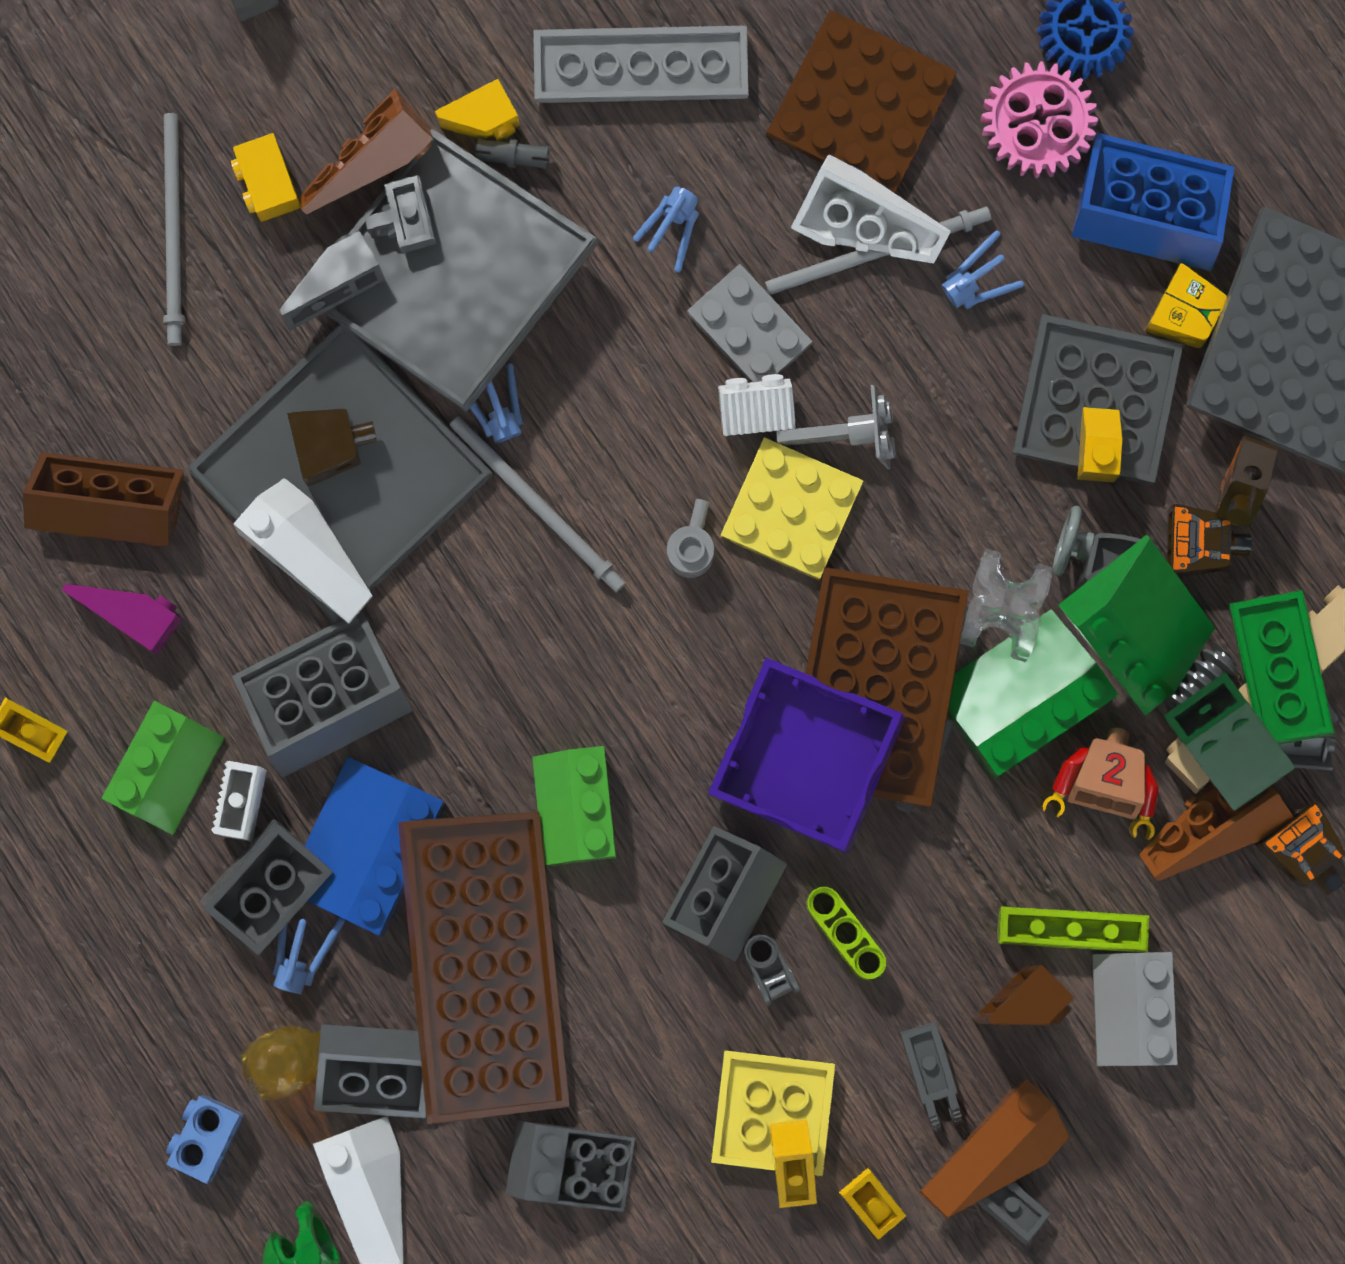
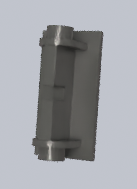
[1280,736,1336,770]

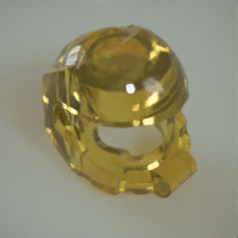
[240,1025,320,1101]

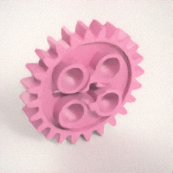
[981,61,1098,178]

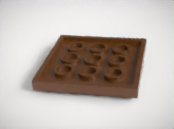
[766,9,957,194]

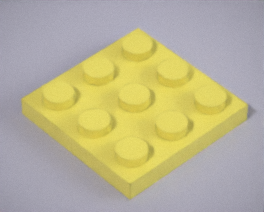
[720,437,863,581]
[711,1050,835,1176]

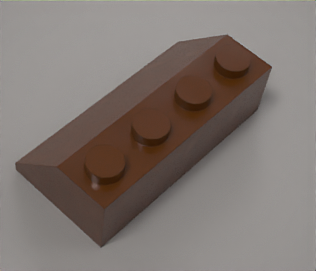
[23,452,184,547]
[972,964,1074,1025]

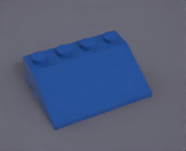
[1071,133,1234,272]
[305,757,447,936]

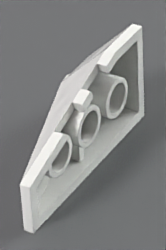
[791,154,951,263]
[234,478,373,624]
[313,1116,404,1264]

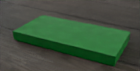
[1228,590,1334,745]

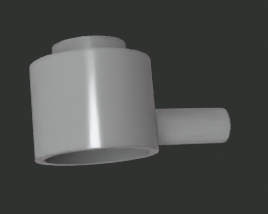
[667,499,714,578]

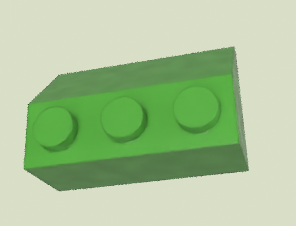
[101,701,225,835]
[532,746,616,866]

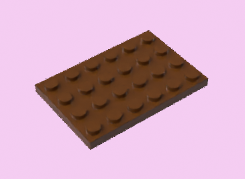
[805,567,969,808]

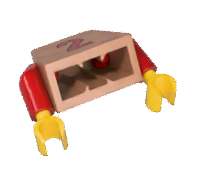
[1043,728,1159,840]

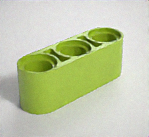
[806,887,886,980]

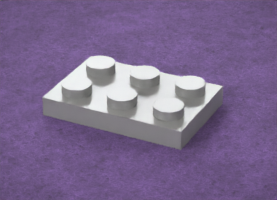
[687,264,813,383]

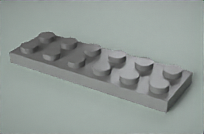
[534,26,748,103]

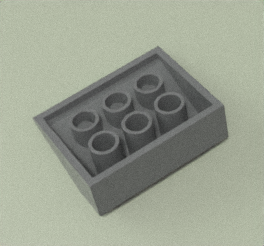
[232,610,413,778]

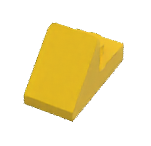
[0,698,68,763]
[839,1168,906,1240]

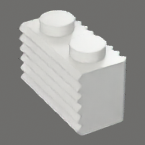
[718,374,796,436]
[211,761,267,842]

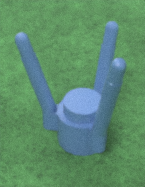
[633,186,699,273]
[941,230,1024,310]
[470,363,524,443]
[272,917,345,994]

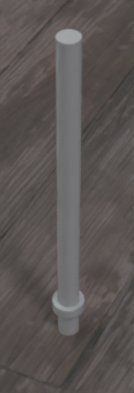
[163,113,185,346]
[764,206,991,295]
[449,416,626,593]

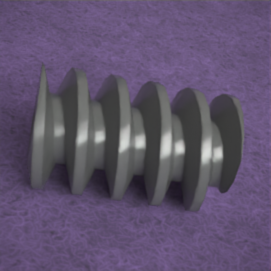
[1165,641,1241,710]

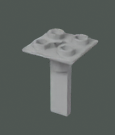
[776,385,896,469]

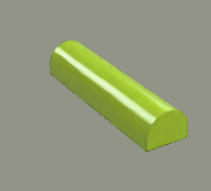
[997,906,1149,953]

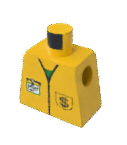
[1145,263,1227,348]

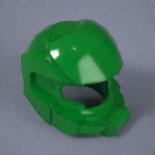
[262,1201,340,1264]

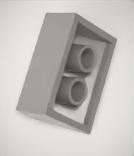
[1092,952,1177,1066]

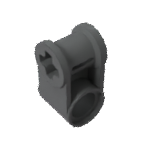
[743,934,801,1008]

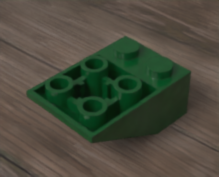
[1164,673,1296,811]

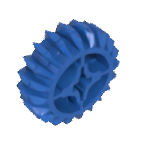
[1037,0,1134,80]

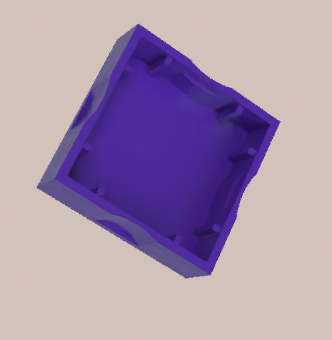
[708,658,905,854]

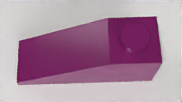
[62,584,182,655]

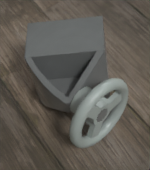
[1052,506,1141,590]

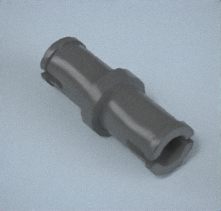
[476,138,550,169]

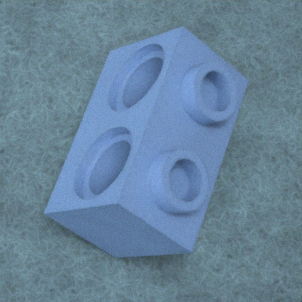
[166,1095,244,1184]

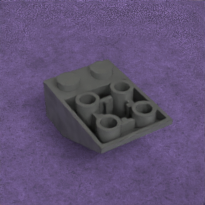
[505,1120,635,1212]

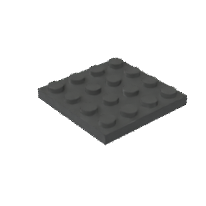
[1011,314,1183,485]

